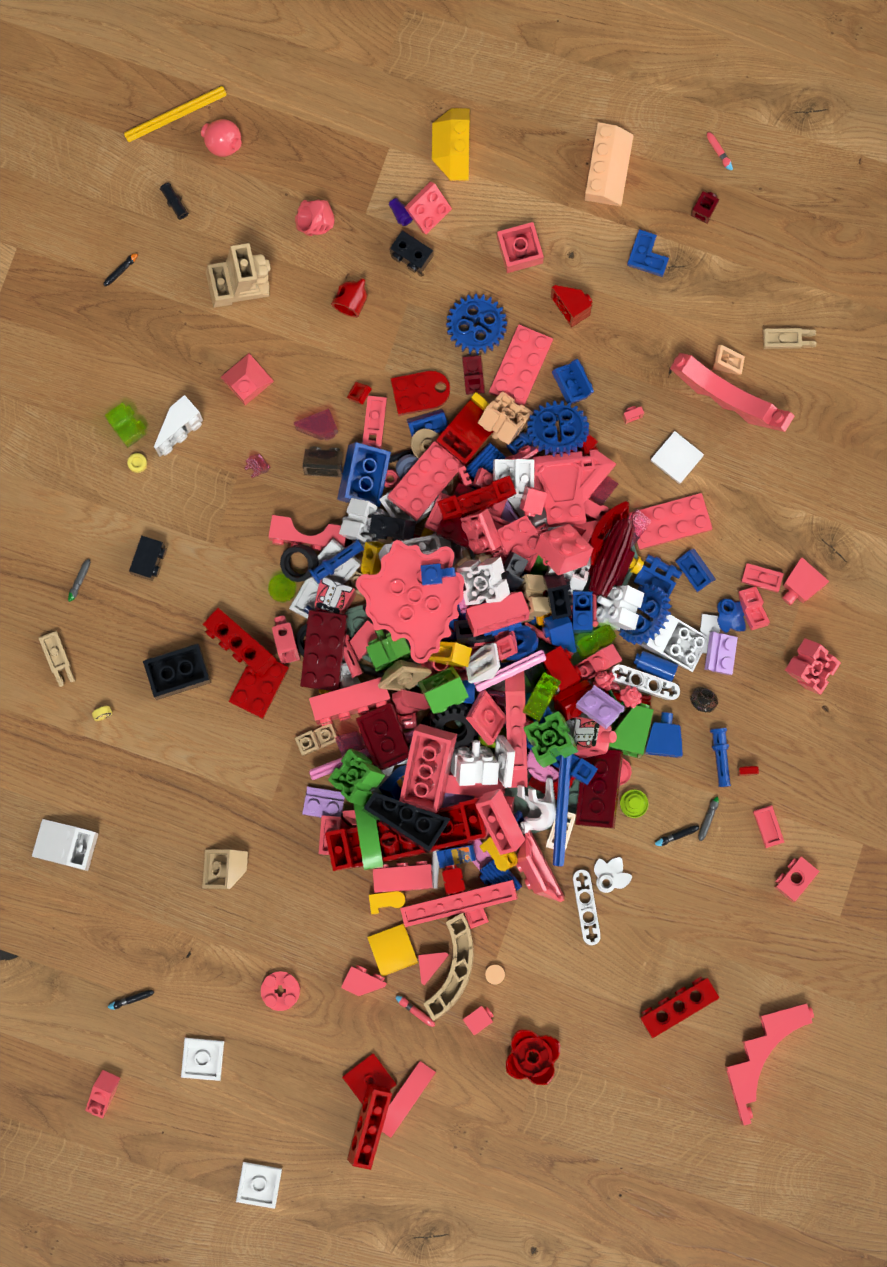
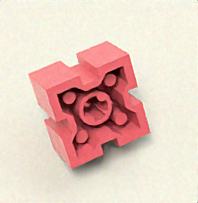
[785,638,841,695]

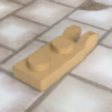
[763,328,816,349]
[39,631,75,687]

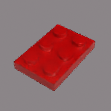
[228,652,289,719]

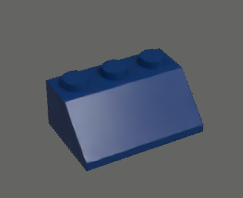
[337,442,391,507]

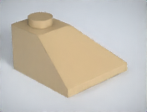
[378,660,432,691]
[202,850,248,889]

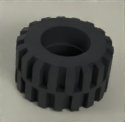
[430,703,478,749]

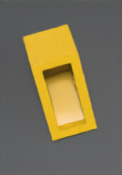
[428,642,472,667]

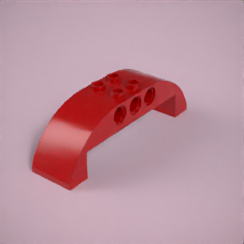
[325,798,487,871]

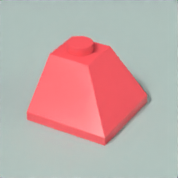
[221,354,274,405]

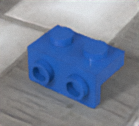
[552,359,594,404]

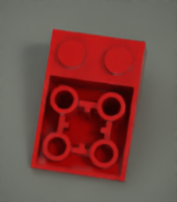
[435,400,493,466]

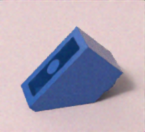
[542,616,577,653]

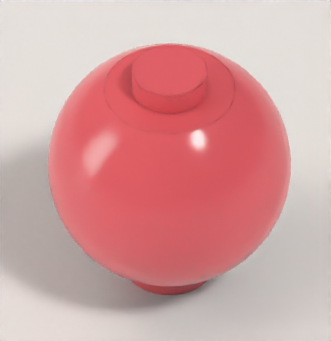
[201,119,242,157]

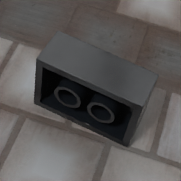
[143,644,212,700]

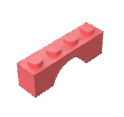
[268,515,347,551]

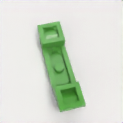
[353,798,383,870]

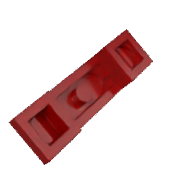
[437,475,517,520]
[590,501,629,566]

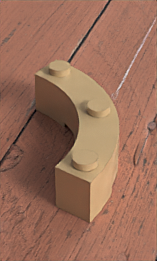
[423,913,474,1021]

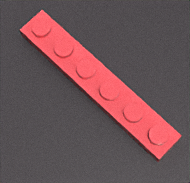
[400,880,518,927]

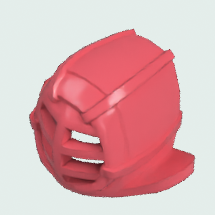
[295,199,334,236]

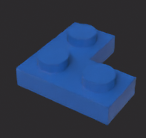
[627,229,669,277]

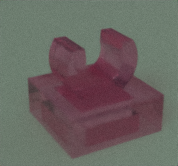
[244,454,271,478]

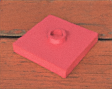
[466,690,506,745]

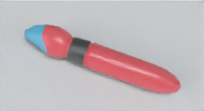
[707,132,733,171]
[396,996,435,1027]

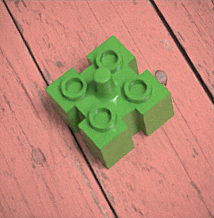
[366,629,412,673]
[523,711,579,768]
[328,749,385,807]

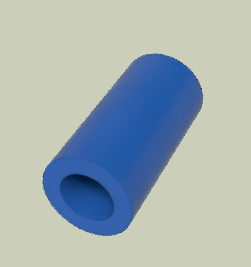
[634,651,678,682]

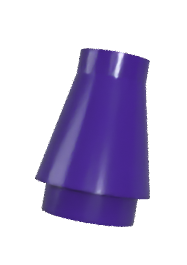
[389,198,413,226]

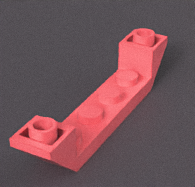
[505,671,528,788]

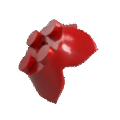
[506,1030,560,1085]

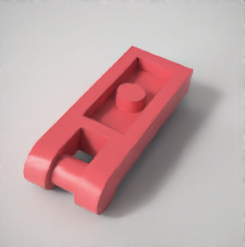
[362,396,387,449]

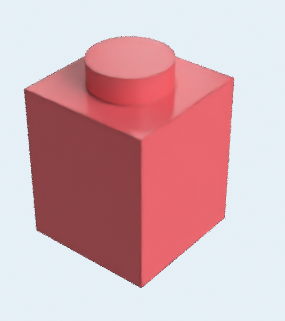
[519,486,547,517]
[463,1006,494,1035]

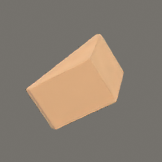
[712,345,745,375]

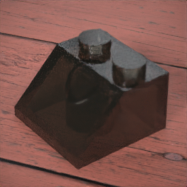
[302,446,344,478]

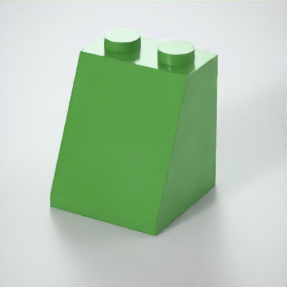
[608,703,654,759]

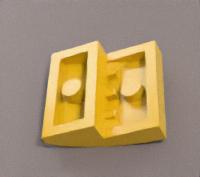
[367,924,418,977]

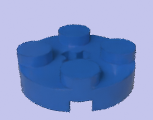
[506,625,539,661]

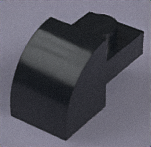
[501,551,528,593]
[454,620,495,647]

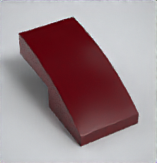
[462,356,485,395]

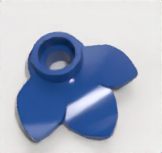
[717,599,746,633]

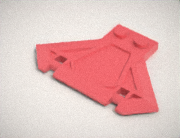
[533,450,616,527]

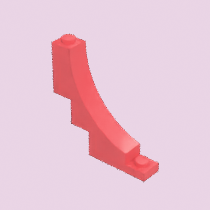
[670,353,795,432]
[725,1004,814,1125]

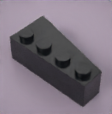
[362,792,450,853]

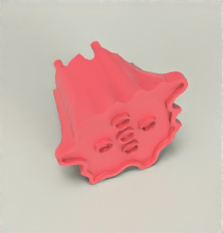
[356,540,464,664]

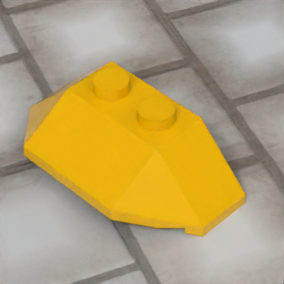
[432,108,470,181]

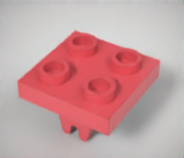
[404,181,452,234]

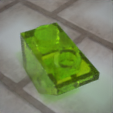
[523,672,561,722]

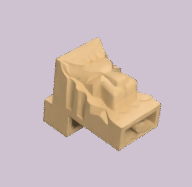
[206,243,271,308]

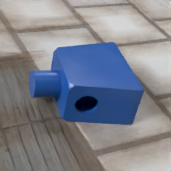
[644,712,683,758]

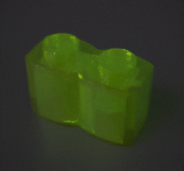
[104,402,146,448]
[576,625,617,659]

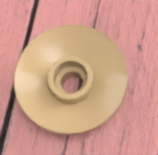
[411,429,440,459]

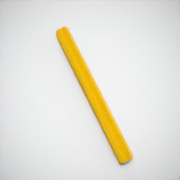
[124,86,226,142]

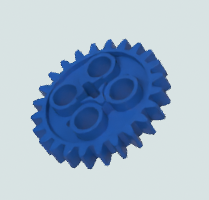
[446,294,507,355]
[527,401,589,457]
[618,584,672,645]

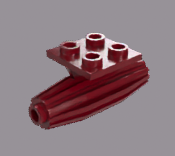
[588,518,635,598]

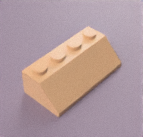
[585,122,633,207]

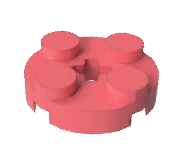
[261,971,300,1011]

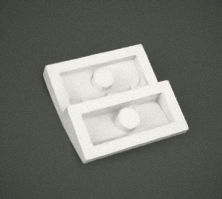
[493,459,534,498]

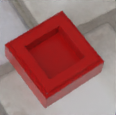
[347,382,372,405]
[737,766,759,776]

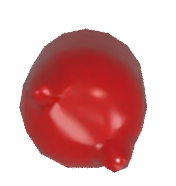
[331,279,367,318]

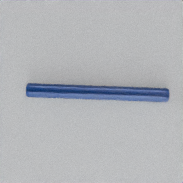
[553,755,572,867]

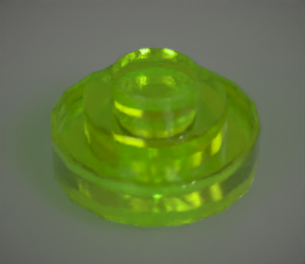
[268,574,296,603]

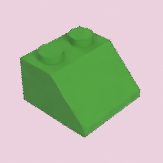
[417,666,469,714]

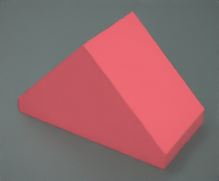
[418,952,449,986]

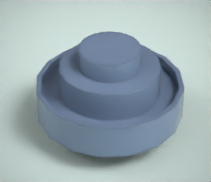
[396,454,419,480]

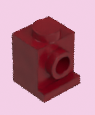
[691,191,719,224]

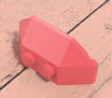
[516,830,565,902]

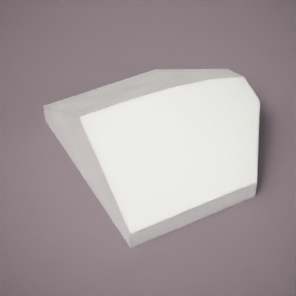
[466,643,500,683]

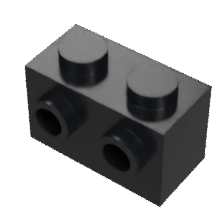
[390,230,434,274]
[369,514,416,541]
[129,535,167,581]
[544,573,573,620]

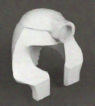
[517,778,556,834]

